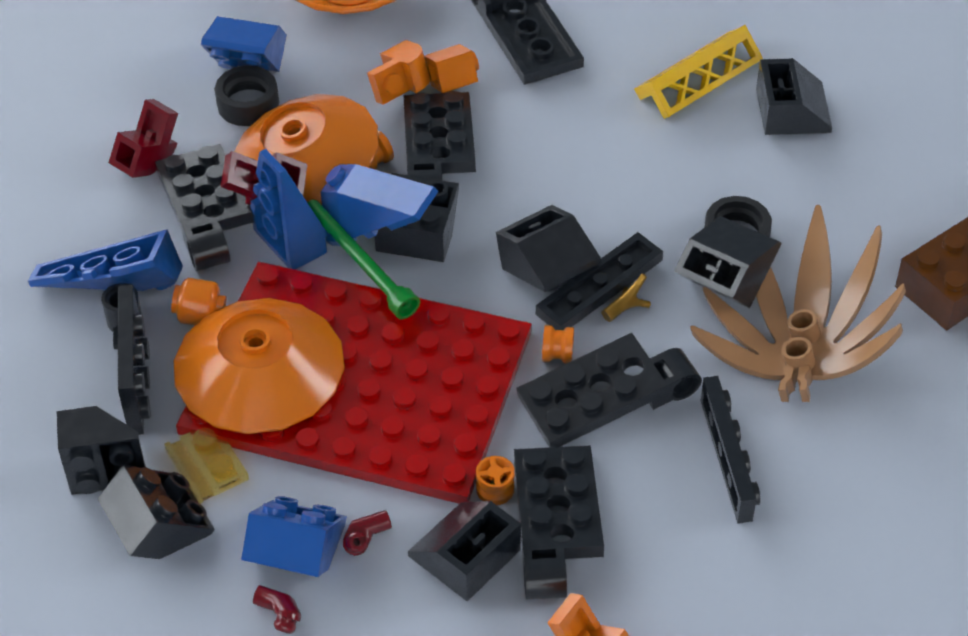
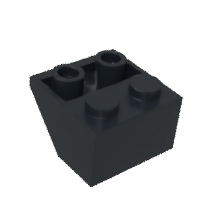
[756,58,832,135]
[375,173,459,262]
[496,205,601,292]
[674,216,782,308]
[56,406,146,495]
[98,465,215,559]
[408,501,521,601]

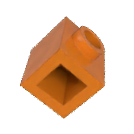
[424,44,479,93]

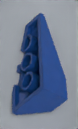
[250,149,328,270]
[320,164,438,246]
[28,229,183,291]

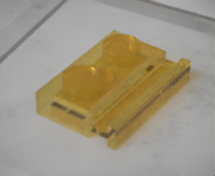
[164,428,249,503]

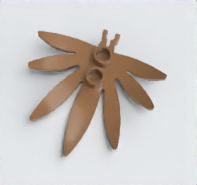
[690,205,906,402]

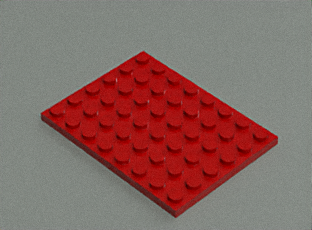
[176,261,532,504]

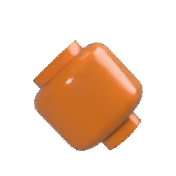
[171,278,227,326]

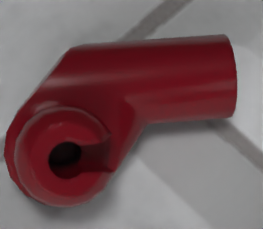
[343,510,392,556]
[253,585,301,634]

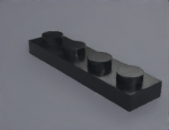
[535,232,663,330]
[700,376,761,524]

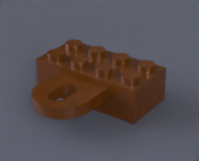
[895,217,968,331]

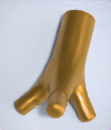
[601,273,651,322]

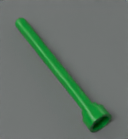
[307,199,420,320]

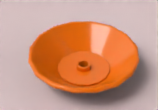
[234,94,378,205]
[173,298,345,434]

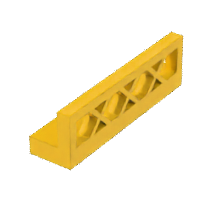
[634,25,763,119]

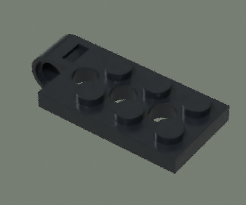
[471,0,584,85]
[403,91,476,180]
[155,144,254,271]
[101,283,151,435]
[516,332,702,447]
[514,445,604,600]

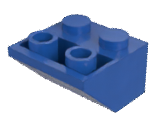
[201,16,287,72]
[241,496,347,577]

